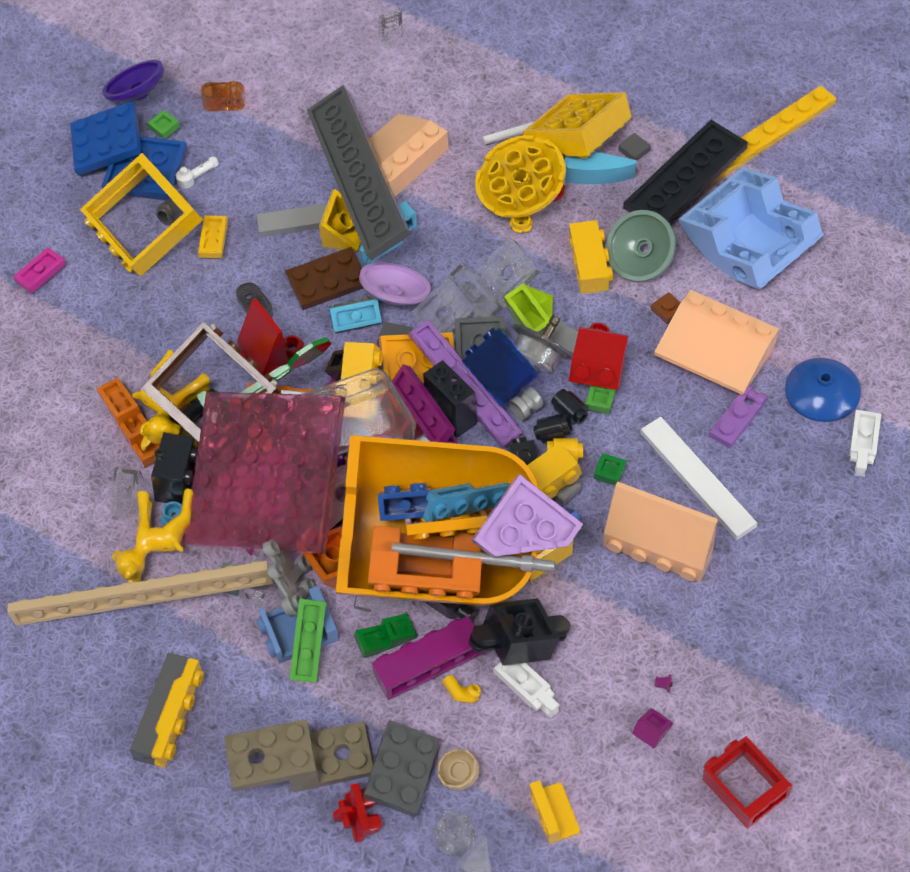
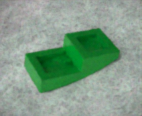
[354,613,416,658]

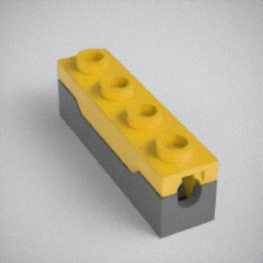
[130,653,204,768]

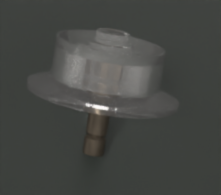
[509,315,573,375]

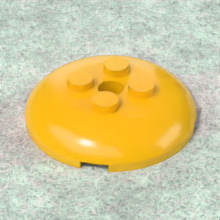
[475,135,566,218]

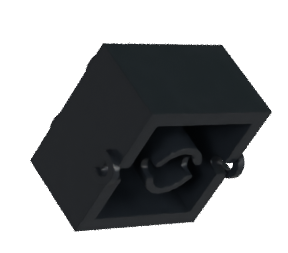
[151,432,199,504]

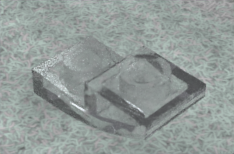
[354,596,413,617]

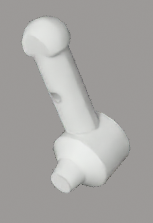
[176,157,219,189]

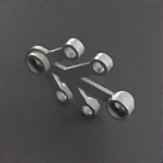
[263,525,315,617]

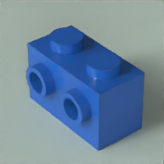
[377,483,433,521]

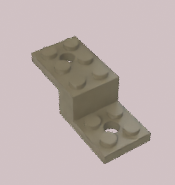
[224,719,373,792]

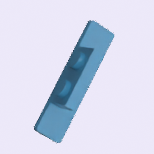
[423,482,511,522]

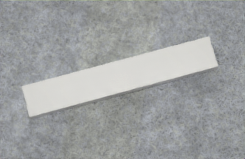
[640,417,757,541]

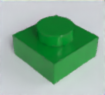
[594,453,627,486]

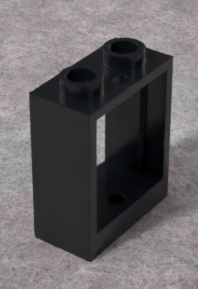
[423,360,477,438]

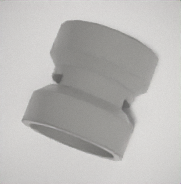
[508,386,543,421]

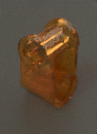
[201,81,244,112]

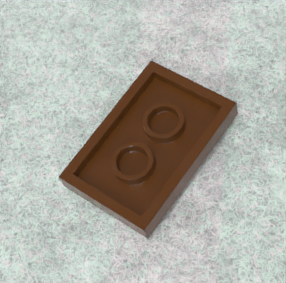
[285,247,363,311]

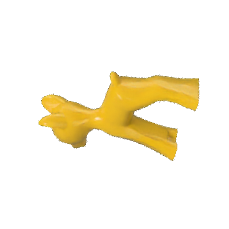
[132,349,210,451]
[111,489,198,583]

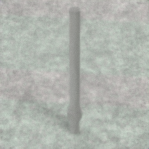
[392,542,555,572]

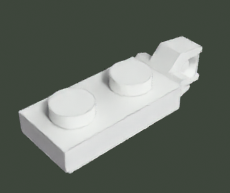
[849,410,881,477]
[493,662,559,718]

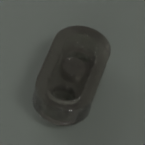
[236,283,273,318]

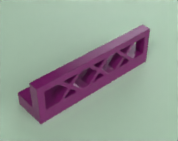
[390,364,458,444]

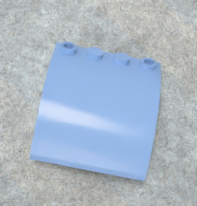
[679,167,824,289]

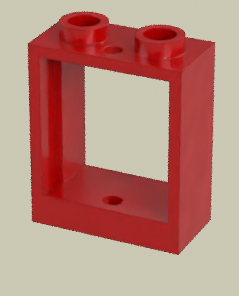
[702,736,792,829]

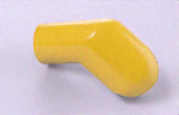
[442,675,481,703]

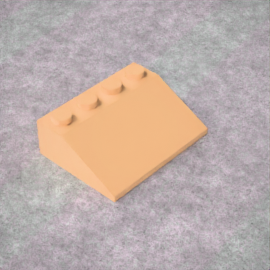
[369,114,449,197]
[654,290,779,395]
[603,482,718,583]

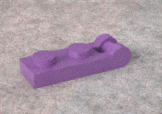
[709,385,768,449]

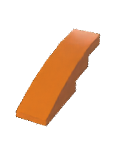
[96,377,162,467]

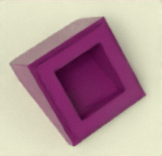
[632,708,674,749]

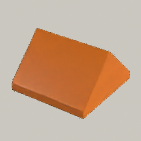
[297,527,342,590]

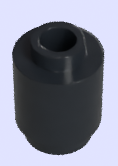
[551,389,588,425]
[533,413,573,444]

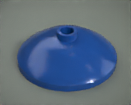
[785,358,861,422]

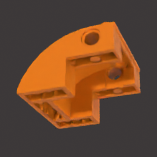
[368,526,482,599]

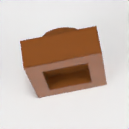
[651,292,681,324]

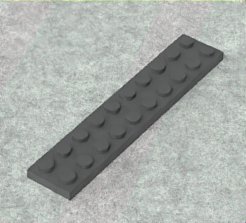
[307,85,411,261]

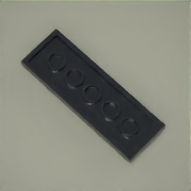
[623,119,748,223]

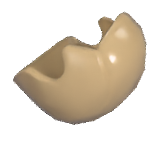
[438,749,480,791]

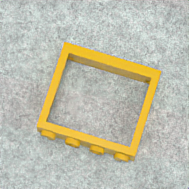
[80,153,203,276]

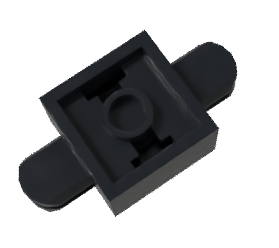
[469,598,570,666]

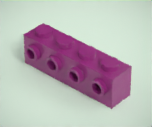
[372,616,484,700]

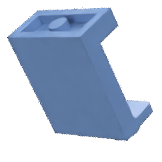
[256,586,339,664]

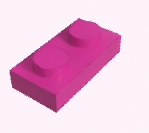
[13,247,66,294]

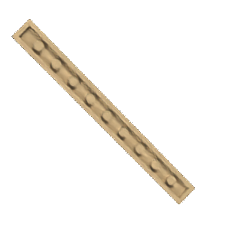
[7,561,274,626]

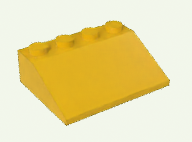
[522,92,631,158]

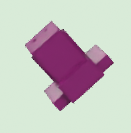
[655,675,673,693]

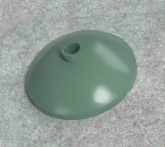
[606,210,676,282]

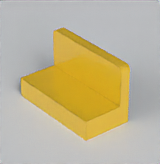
[529,780,580,844]

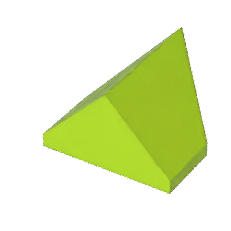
[503,283,553,337]

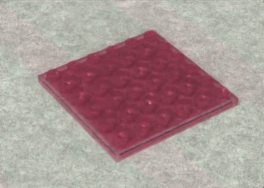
[184,392,346,554]

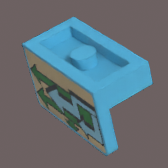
[328,296,382,332]

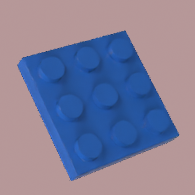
[70,101,141,176]
[102,136,187,200]

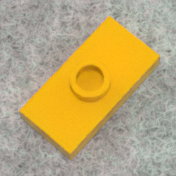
[198,215,228,258]

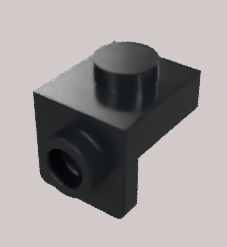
[506,437,538,465]

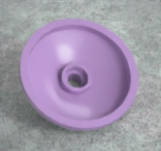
[359,262,431,306]

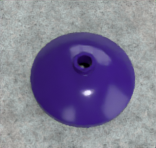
[102,60,164,102]

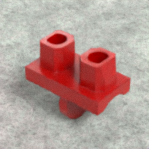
[332,783,382,843]

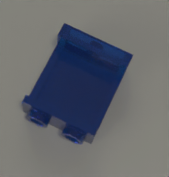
[462,327,542,406]

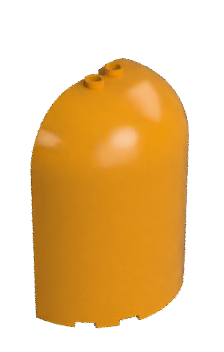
[336,435,542,606]

